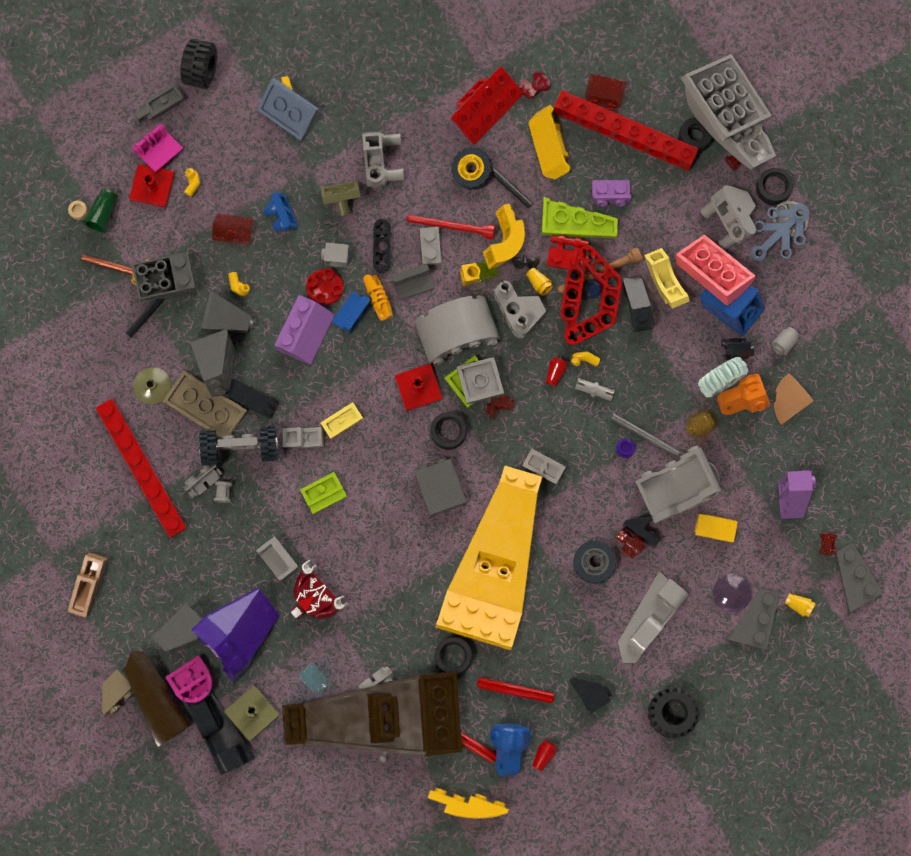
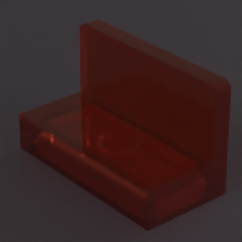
[212,213,254,245]

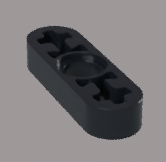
[373,219,391,273]

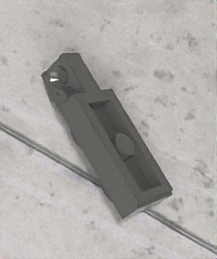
[134,83,185,123]

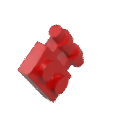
[546,234,589,270]

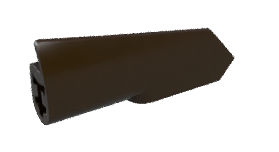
[124,650,190,747]

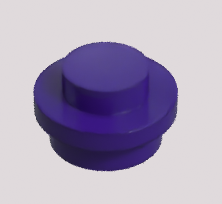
[616,439,635,458]

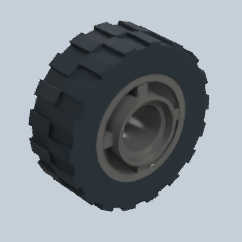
[573,540,617,584]

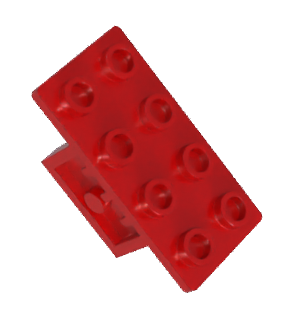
[450,67,523,144]

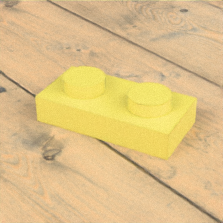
[321,402,363,440]

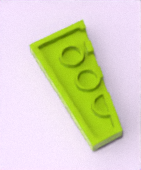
[542,197,618,239]

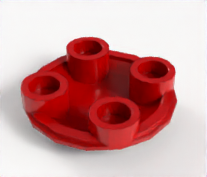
[306,268,343,305]

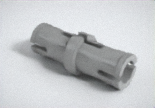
[575,378,615,401]

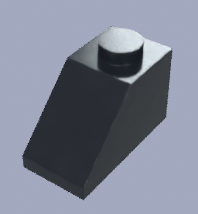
[569,677,612,714]

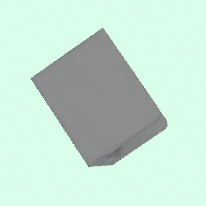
[256,536,300,583]

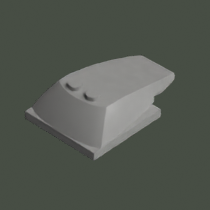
[681,54,776,170]

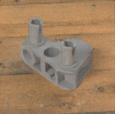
[362,131,404,188]
[701,185,756,250]
[492,281,546,338]

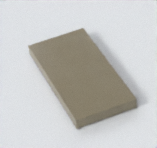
[162,371,247,439]

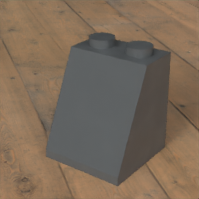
[190,329,235,397]
[152,603,203,654]

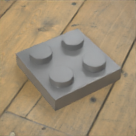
[457,357,504,404]

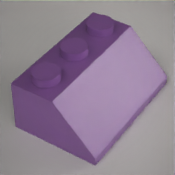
[275,295,335,365]

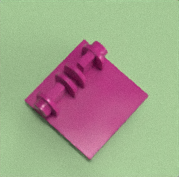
[132,124,184,172]

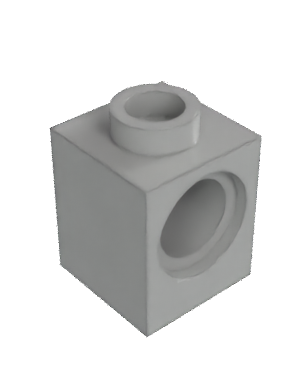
[321,242,350,268]

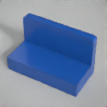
[332,292,371,334]

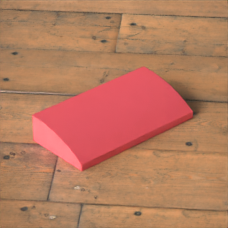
[676,235,756,306]

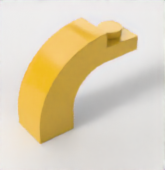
[483,204,525,269]

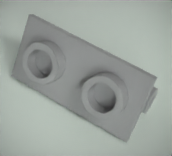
[183,465,222,498]
[356,666,397,690]

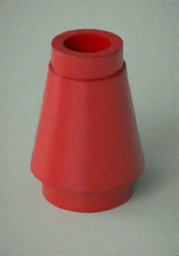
[545,357,567,387]
[532,740,557,771]

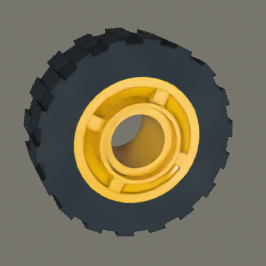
[451,147,494,190]

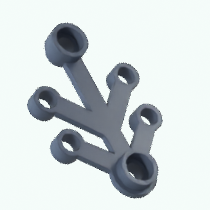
[751,204,809,261]

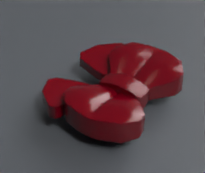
[519,72,551,99]

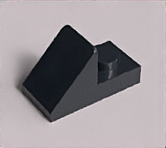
[622,516,659,548]

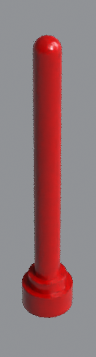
[406,215,495,240]

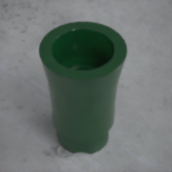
[82,188,118,233]

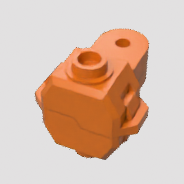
[717,373,770,415]

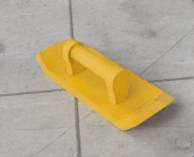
[529,105,570,179]

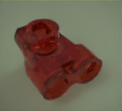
[615,528,645,559]

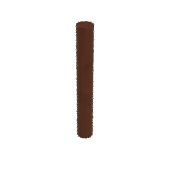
[81,254,133,276]

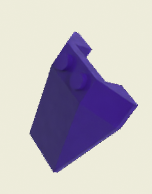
[191,588,279,683]

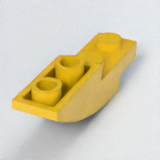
[428,788,509,818]

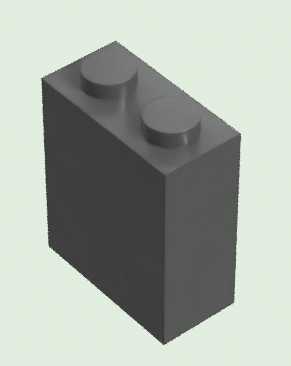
[414,458,467,518]

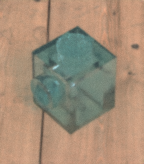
[297,662,329,694]

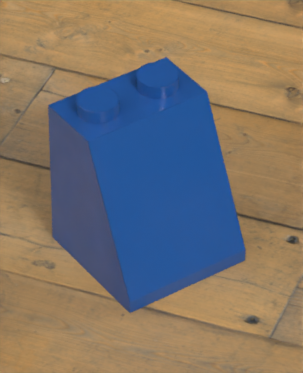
[700,286,765,337]

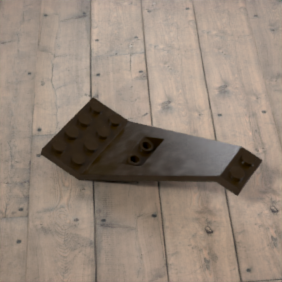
[282,672,462,756]

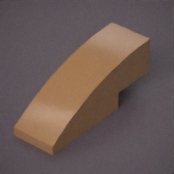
[67,553,108,618]

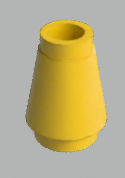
[526,268,553,296]
[785,593,816,617]

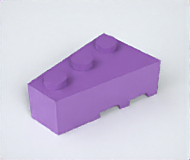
[778,471,816,519]

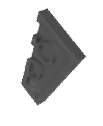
[835,543,883,613]
[728,588,780,650]

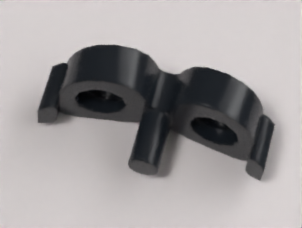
[511,255,539,269]

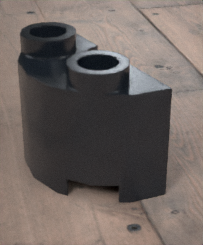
[721,338,754,360]

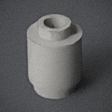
[772,327,800,355]

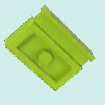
[300,472,347,515]

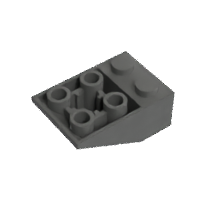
[132,252,197,300]

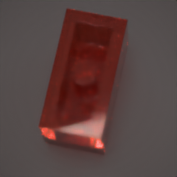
[584,74,626,109]

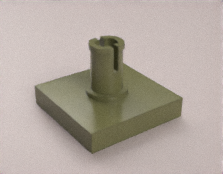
[321,180,361,216]
[224,686,280,742]

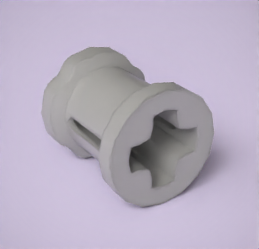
[214,482,232,503]

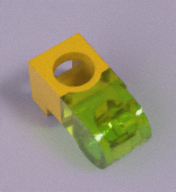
[460,262,498,287]

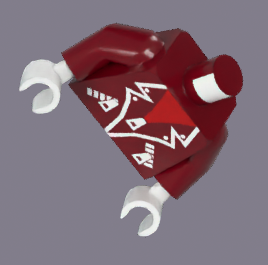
[290,560,349,620]

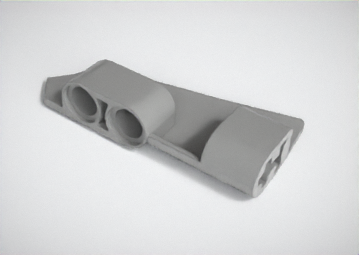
[618,572,689,663]

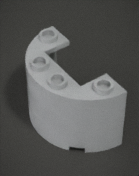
[415,295,501,365]
[635,445,722,523]

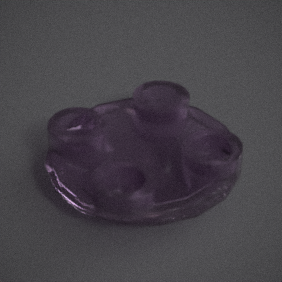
[713,573,752,612]

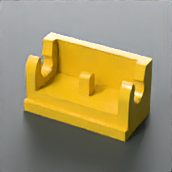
[694,513,738,543]

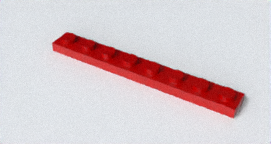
[95,398,187,538]

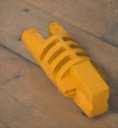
[363,274,393,321]

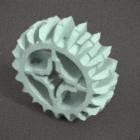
[698,357,749,397]

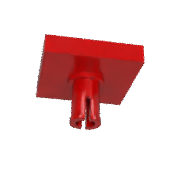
[129,164,175,208]
[394,363,443,412]

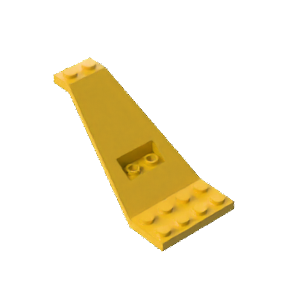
[436,466,542,650]

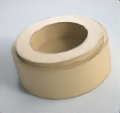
[68,201,88,220]

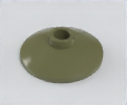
[133,367,171,405]

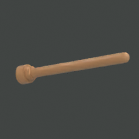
[557,247,643,293]

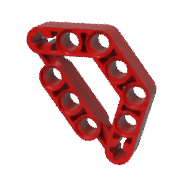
[559,245,622,346]

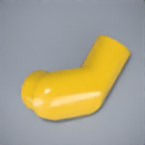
[184,168,201,197]
[228,272,250,296]
[571,351,600,366]

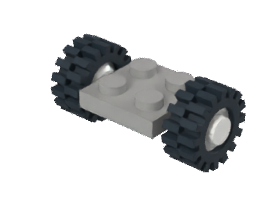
[199,426,278,466]

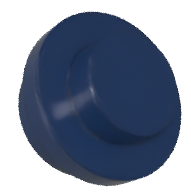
[583,280,602,299]

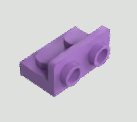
[592,180,631,206]

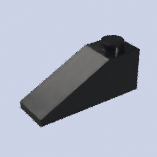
[622,275,655,333]

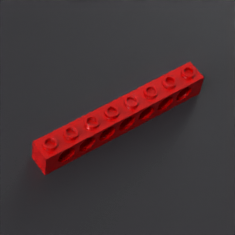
[553,90,699,172]

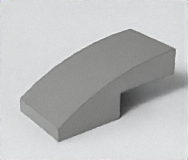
[282,427,324,448]

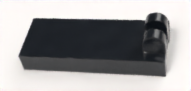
[225,379,279,419]

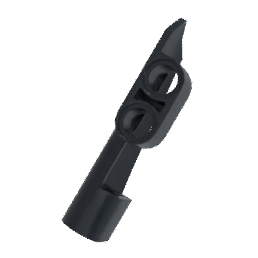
[186,691,255,775]

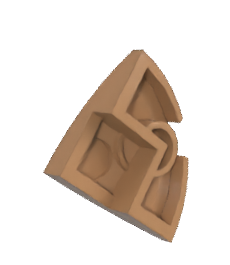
[773,373,814,425]

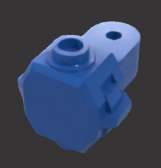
[490,724,531,776]

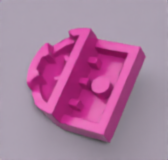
[166,655,213,703]

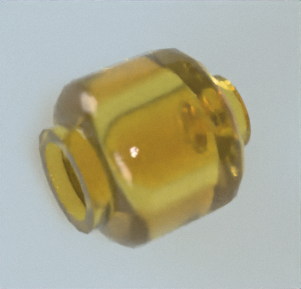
[686,410,716,439]

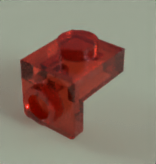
[486,396,514,420]

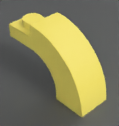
[644,248,689,309]

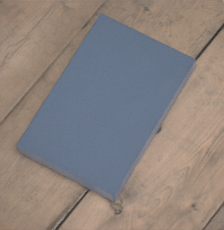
[257,78,319,141]

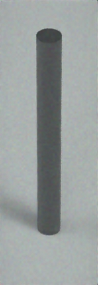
[611,413,681,458]

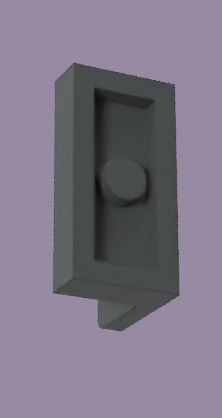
[391,263,434,300]

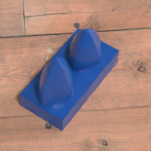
[263,192,299,231]

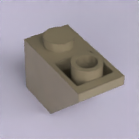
[102,669,134,715]

